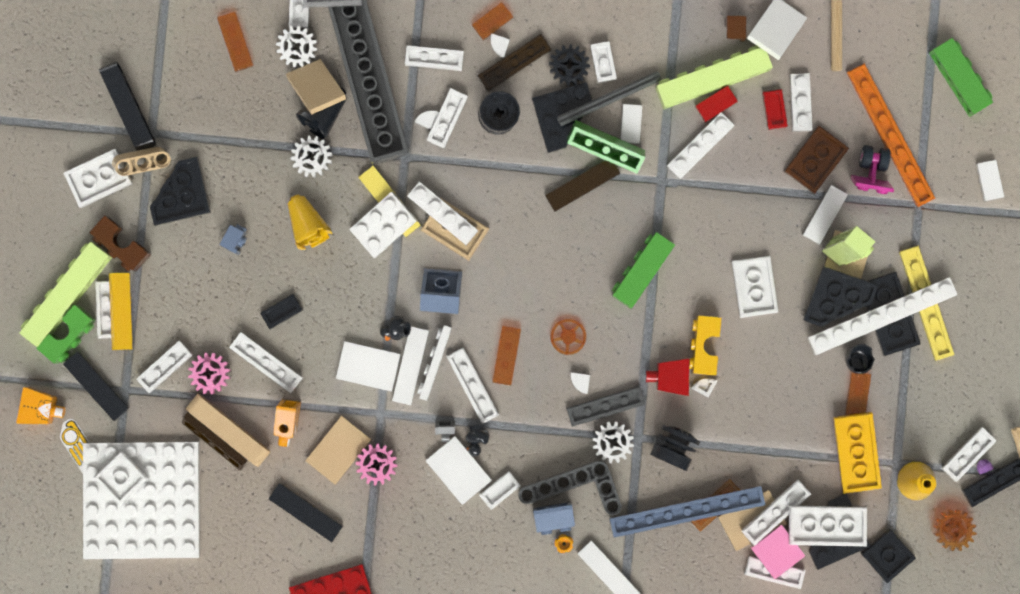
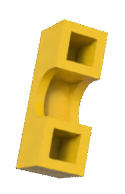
[689,316,722,375]

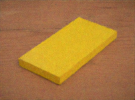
[833,412,882,494]

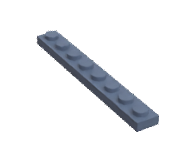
[610,486,765,538]

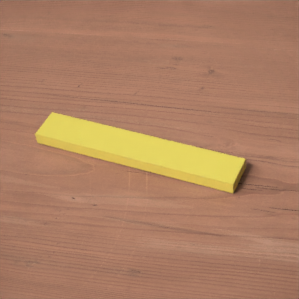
[899,246,954,361]

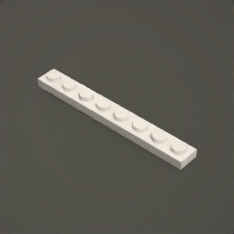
[808,277,957,355]

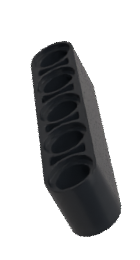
[99,61,156,151]

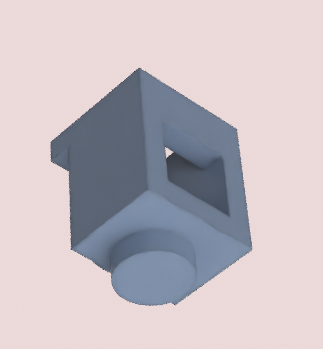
[219,224,247,255]

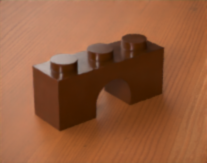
[89,215,152,272]

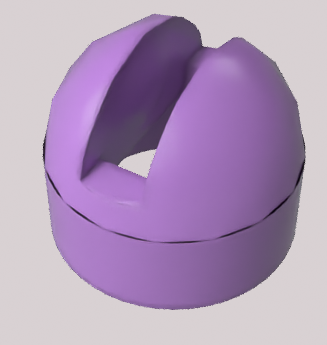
[977,459,994,475]

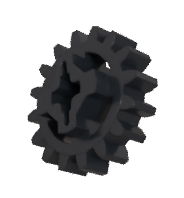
[549,44,590,87]

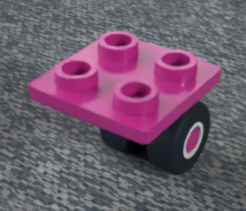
[850,145,894,194]

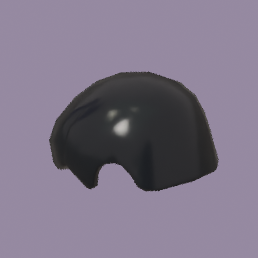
[845,344,875,374]

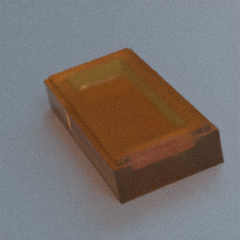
[472,2,513,41]

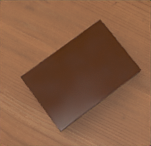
[784,126,849,194]

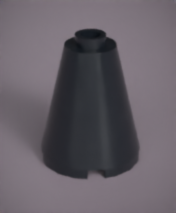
[296,86,347,139]

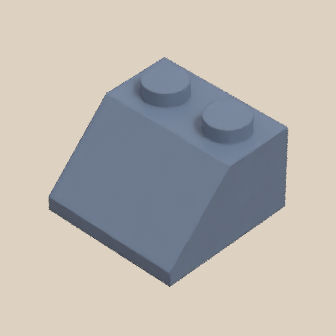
[420,268,462,314]
[533,502,575,535]

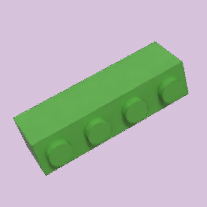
[929,38,993,117]
[567,120,646,174]
[611,232,675,309]

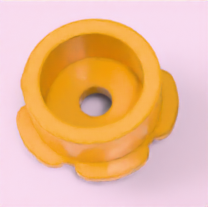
[554,534,573,553]

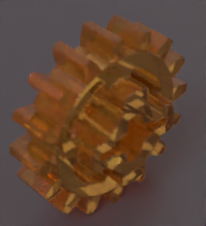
[933,509,977,551]

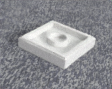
[93,451,149,506]

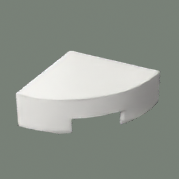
[491,34,510,58]
[414,111,439,130]
[571,372,590,394]
[691,378,717,397]

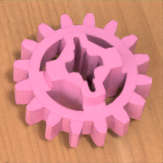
[188,353,231,394]
[356,443,397,486]

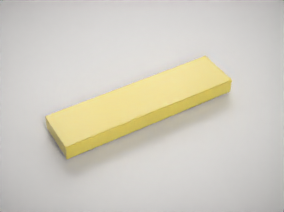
[358,166,421,237]

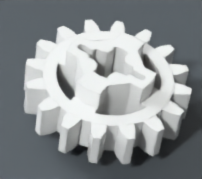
[276,25,318,67]
[291,136,333,178]
[592,422,634,463]

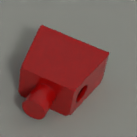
[646,359,690,396]

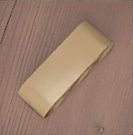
[112,147,171,176]

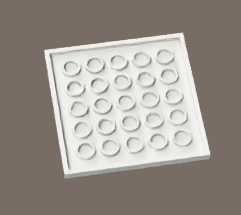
[83,442,200,559]

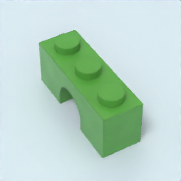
[36,305,96,364]

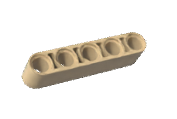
[186,393,271,467]

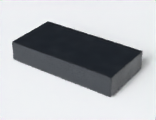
[260,294,303,330]

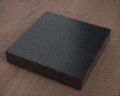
[861,528,916,583]

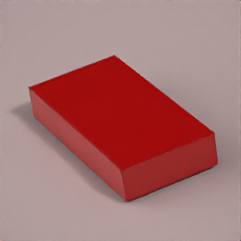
[695,86,738,122]
[762,89,788,130]

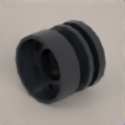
[478,91,520,135]
[650,425,700,471]

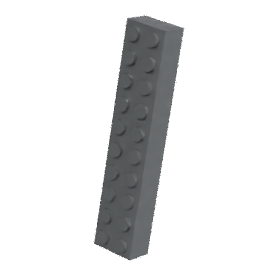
[328,0,410,165]

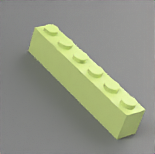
[655,46,773,110]
[822,226,875,266]
[19,242,112,347]

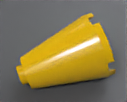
[288,194,332,250]
[897,462,936,500]

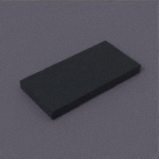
[866,272,921,356]

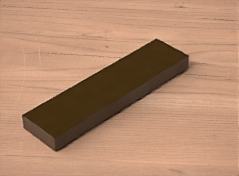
[478,34,552,92]
[545,160,621,212]
[182,412,248,471]

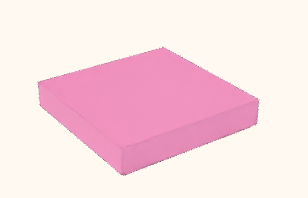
[751,525,805,579]

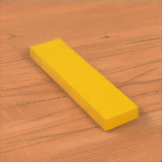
[109,273,133,350]

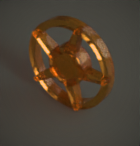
[550,319,586,355]

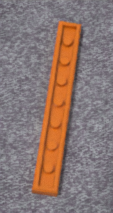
[847,63,935,208]

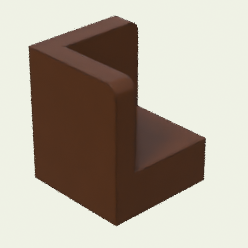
[725,16,746,42]

